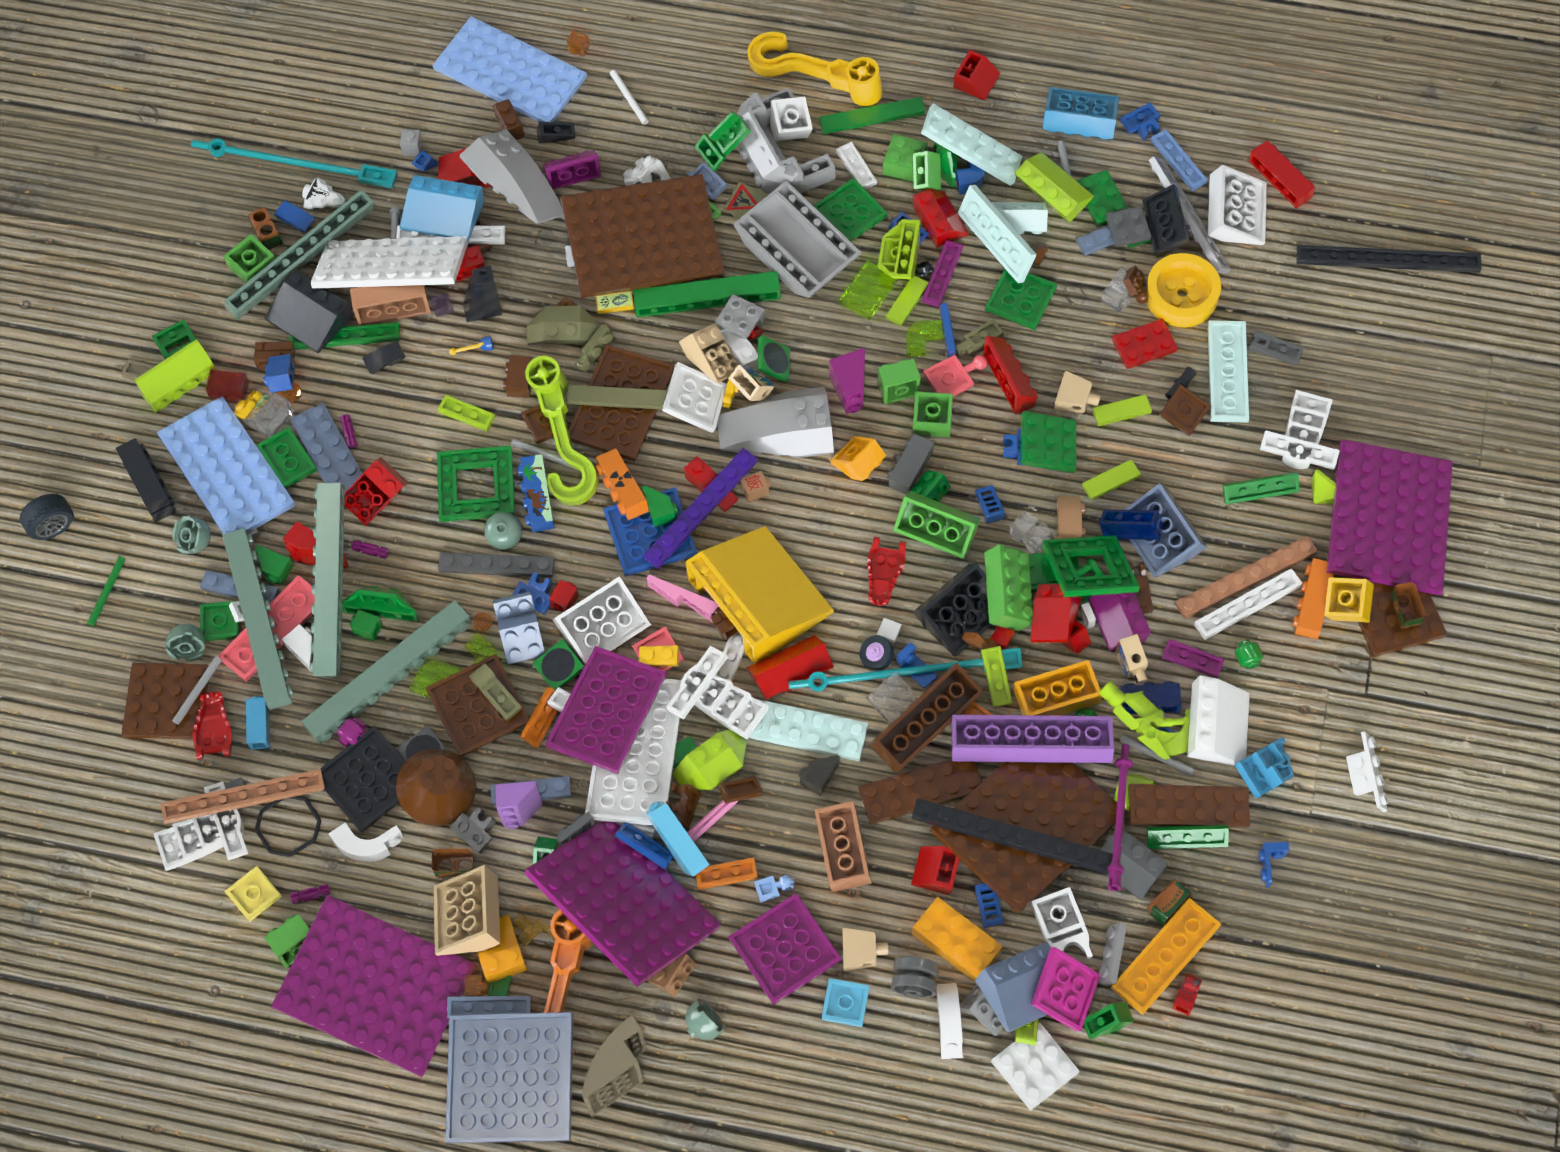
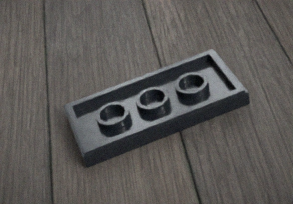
[1142,184,1189,258]

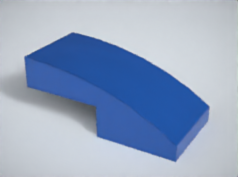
[274,201,315,234]

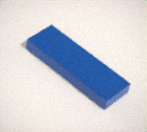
[940,303,956,358]
[615,822,673,869]

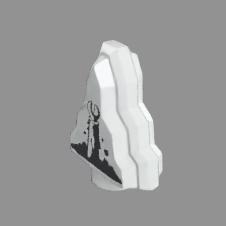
[302,178,346,210]

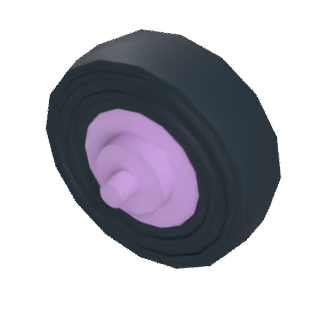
[859,635,894,671]

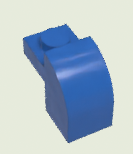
[956,161,985,195]

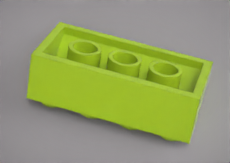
[1014,152,1094,223]
[134,339,217,413]

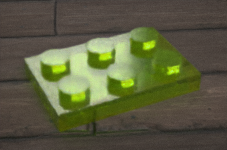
[839,260,898,320]

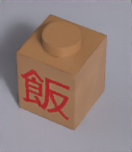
[741,471,771,502]

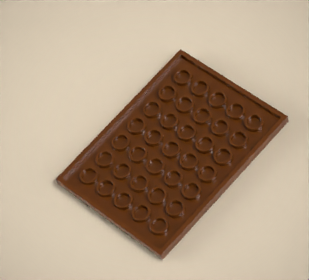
[561,174,725,298]
[930,762,1127,914]

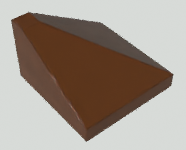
[1030,244,1048,266]

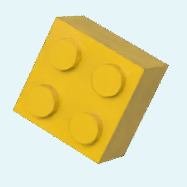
[1324,578,1374,622]

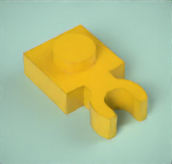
[722,373,739,408]
[233,391,263,419]

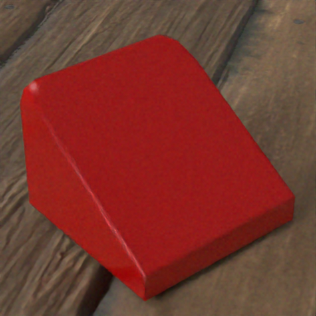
[990,626,1015,650]

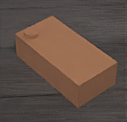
[350,285,431,325]
[814,801,872,892]

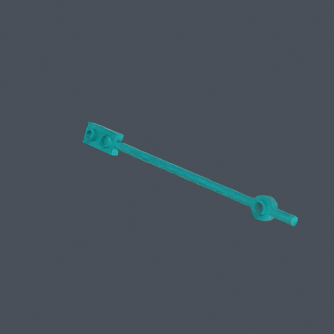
[191,138,398,189]
[788,648,1023,692]

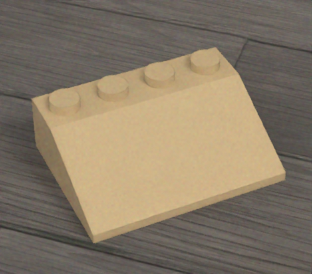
[434,865,500,956]

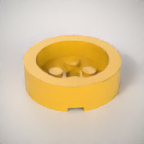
[1146,253,1221,328]

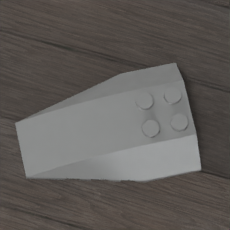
[460,129,564,224]
[717,387,834,458]

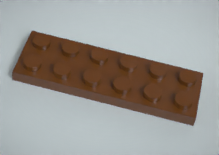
[858,759,982,825]
[1128,784,1250,828]

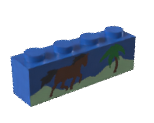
[517,454,555,533]

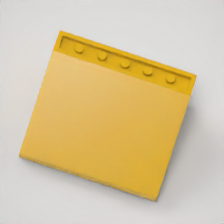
[686,526,833,664]

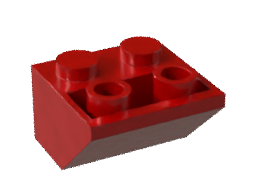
[953,49,1000,101]
[911,846,959,895]

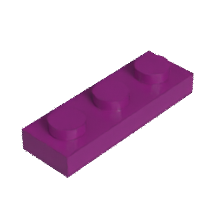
[1162,639,1225,679]

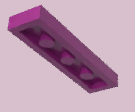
[922,240,963,308]

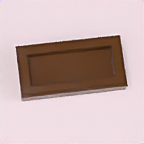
[718,776,763,804]

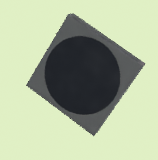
[396,726,447,761]

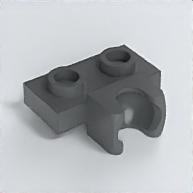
[450,807,496,854]

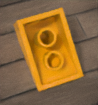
[477,914,527,984]

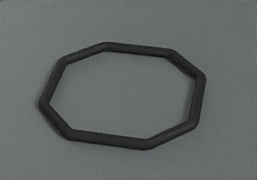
[255,796,321,857]

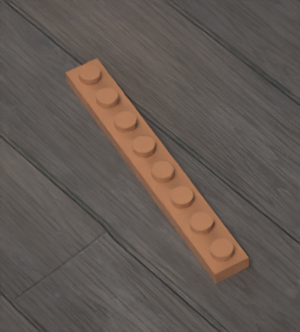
[1175,536,1318,619]
[160,769,325,824]

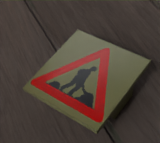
[723,182,769,220]

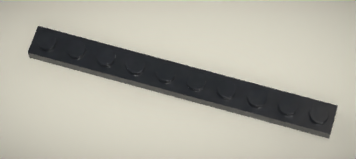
[1296,245,1482,273]
[911,798,1113,875]

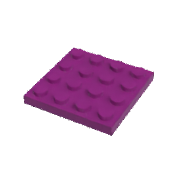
[728,893,841,1005]

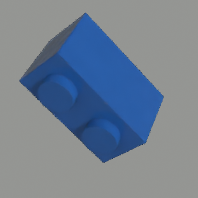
[264,354,295,393]

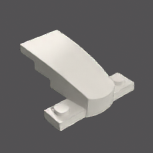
[1260,390,1340,470]
[666,646,769,740]
[153,781,248,871]

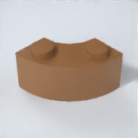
[1057,496,1085,539]

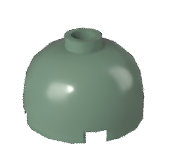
[484,512,522,550]
[172,516,210,554]
[166,624,205,661]
[685,999,726,1041]

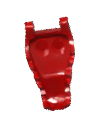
[867,536,906,606]
[193,691,233,760]

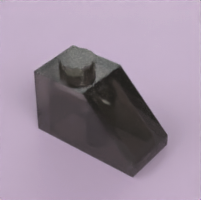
[798,755,840,796]

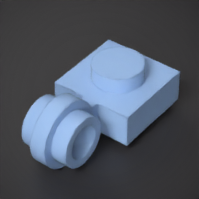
[754,875,795,903]

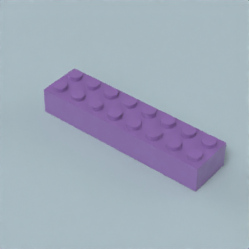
[952,715,1114,763]

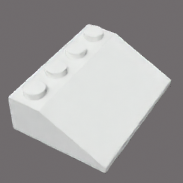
[1208,165,1267,245]
[553,576,651,665]
[1187,675,1250,766]

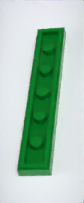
[819,97,926,134]
[290,322,400,350]

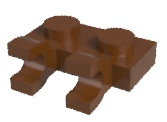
[666,783,701,829]

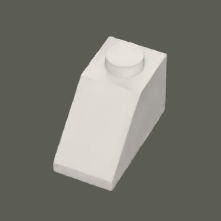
[282,624,314,671]

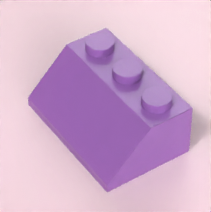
[495,781,543,829]

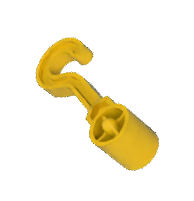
[747,31,883,106]

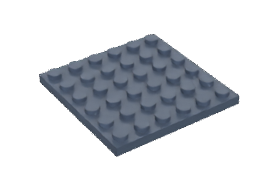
[445,1012,573,1143]

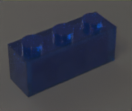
[1099,509,1164,540]
[1120,681,1182,715]

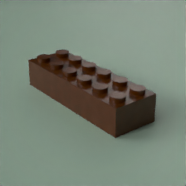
[869,663,984,773]

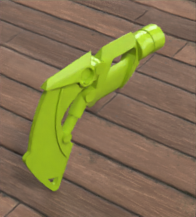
[1098,680,1190,760]

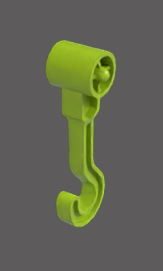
[525,356,599,506]

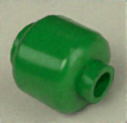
[1234,639,1263,670]

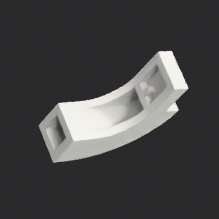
[328,822,404,862]
[936,983,963,1059]

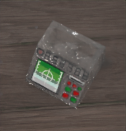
[241,392,294,438]

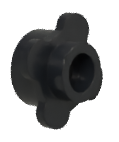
[915,261,934,277]

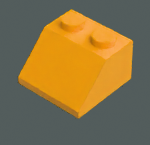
[830,436,886,481]

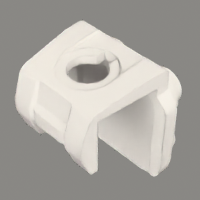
[623,155,671,186]

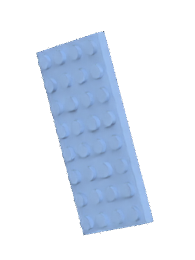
[433,16,587,122]
[157,396,296,534]

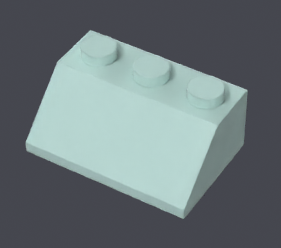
[991,202,1048,234]

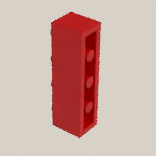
[1249,140,1315,209]

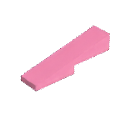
[646,575,721,623]

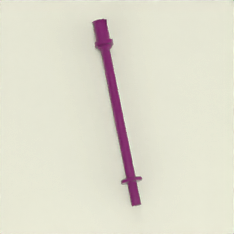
[1108,744,1133,891]

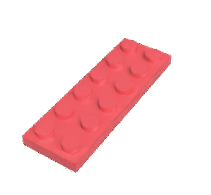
[218,575,315,682]

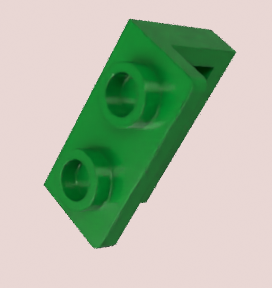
[708,112,751,156]
[911,469,951,502]

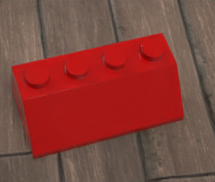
[983,336,1038,415]

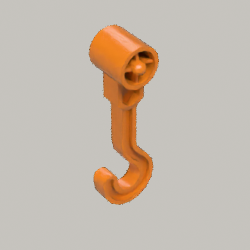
[543,909,594,1057]

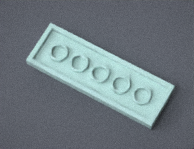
[921,103,1022,186]
[957,185,1037,283]
[1208,320,1249,423]
[749,699,868,762]

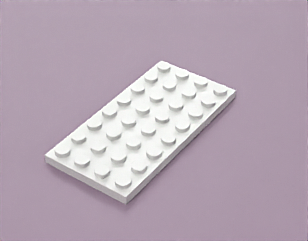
[311,236,468,288]
[585,679,682,825]

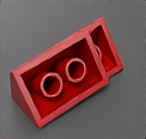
[747,635,834,700]

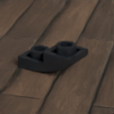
[362,341,406,375]

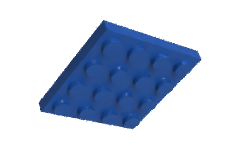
[603,487,698,577]

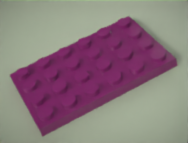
[545,646,667,774]

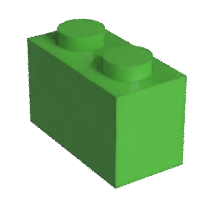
[913,151,941,191]

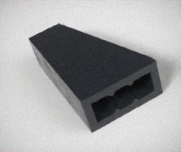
[463,266,502,322]

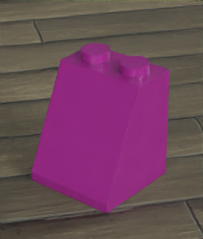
[829,348,865,414]

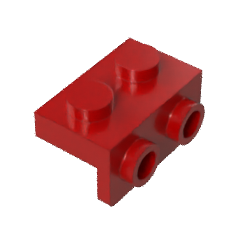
[456,245,485,281]

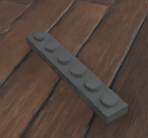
[438,552,554,578]

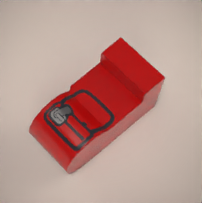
[1172,973,1202,1016]

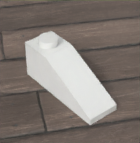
[721,329,758,369]

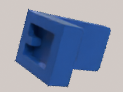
[896,642,937,689]
[1258,842,1289,887]

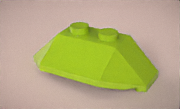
[877,219,920,279]
[672,729,747,790]

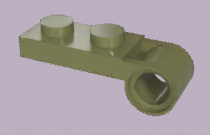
[469,663,522,721]

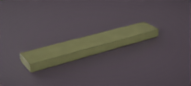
[566,385,668,409]

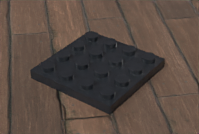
[320,726,406,834]

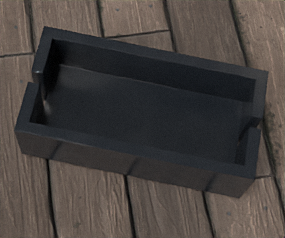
[115,438,176,523]

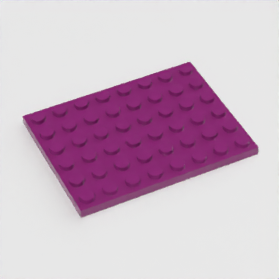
[1326,439,1453,596]
[524,821,721,987]
[271,895,476,1078]

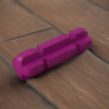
[340,414,358,449]
[352,540,389,559]
[290,884,330,904]

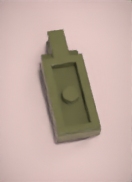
[955,319,1004,357]
[575,324,614,372]

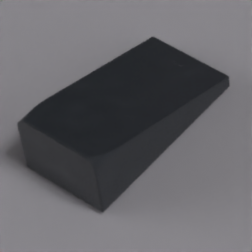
[537,122,575,143]

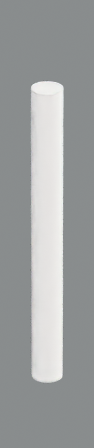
[610,70,649,125]

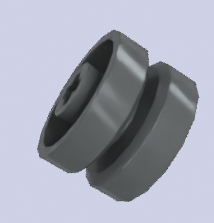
[891,956,939,998]

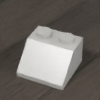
[770,97,813,142]

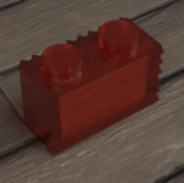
[205,370,249,401]

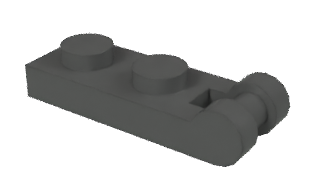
[1248,331,1304,366]

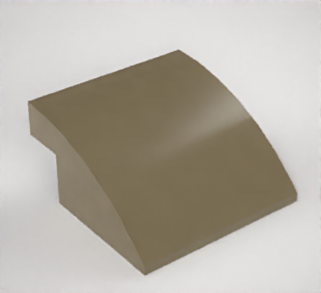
[582,1015,647,1117]

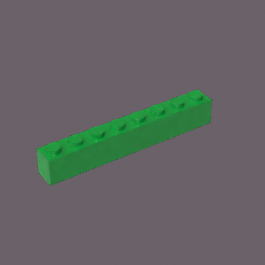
[633,271,781,318]

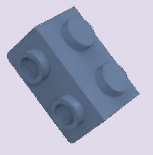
[686,161,728,201]

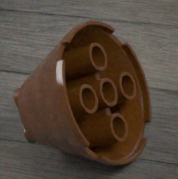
[396,748,476,826]

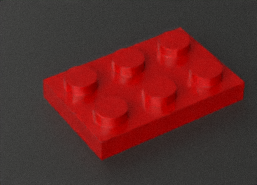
[1112,318,1178,369]

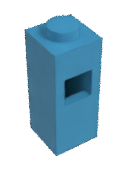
[246,696,270,750]

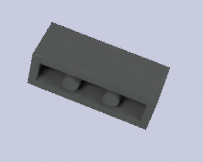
[887,434,934,495]

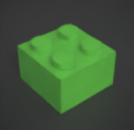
[883,134,928,182]
[223,234,276,283]
[878,359,920,404]
[912,391,953,437]
[264,914,310,968]

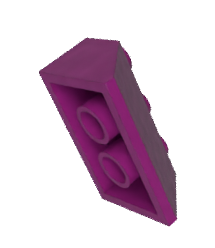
[543,150,601,190]
[1088,592,1151,650]

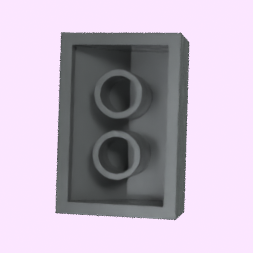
[1101,830,1168,901]

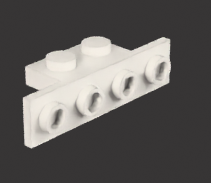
[1346,731,1388,812]

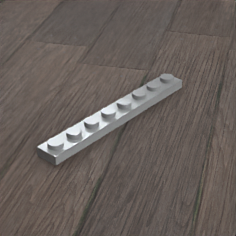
[1149,156,1231,274]

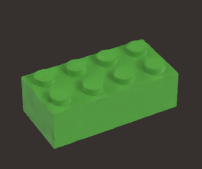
[893,491,981,559]
[984,544,1033,631]

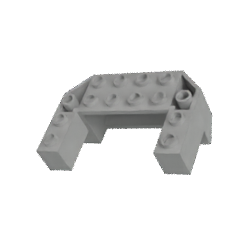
[737,87,836,194]

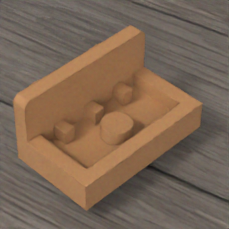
[648,953,696,997]

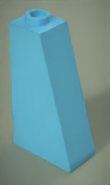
[645,801,709,876]

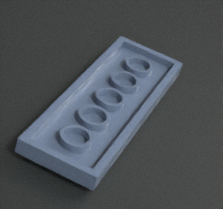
[290,403,362,492]

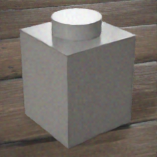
[400,129,423,157]

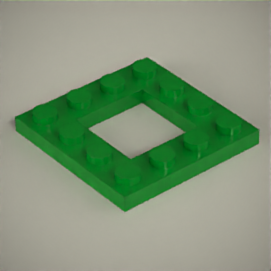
[437,446,515,522]
[1042,535,1140,597]

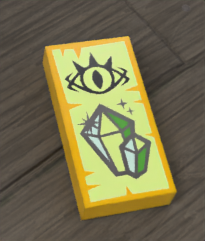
[596,291,634,314]

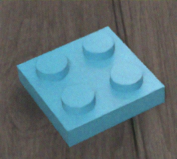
[822,978,870,1027]

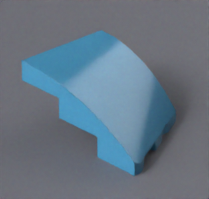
[1235,737,1294,799]

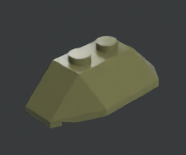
[527,306,600,345]

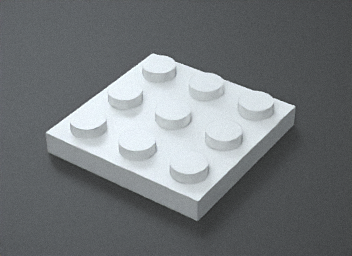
[662,362,727,433]
[991,1022,1080,1111]

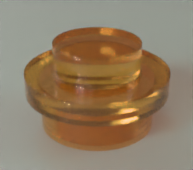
[473,612,492,631]

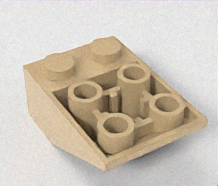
[679,323,738,384]

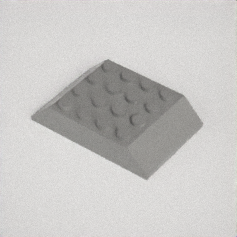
[734,181,862,298]

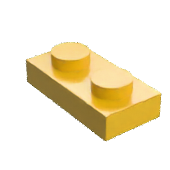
[639,645,679,667]

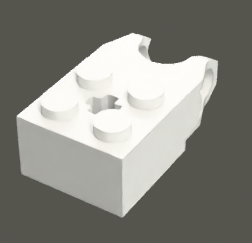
[1031,887,1092,959]

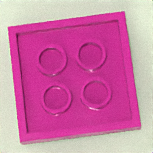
[1030,947,1100,1032]

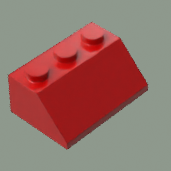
[913,189,969,248]

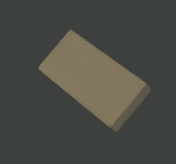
[121,359,155,380]

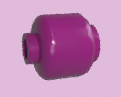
[337,718,366,747]

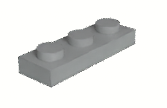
[1098,922,1127,986]

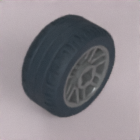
[20,494,74,540]

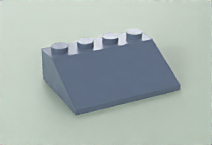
[1114,483,1207,578]
[975,942,1051,1033]

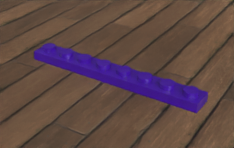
[643,448,758,570]

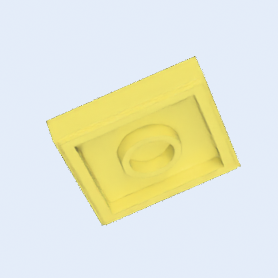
[225,866,282,922]

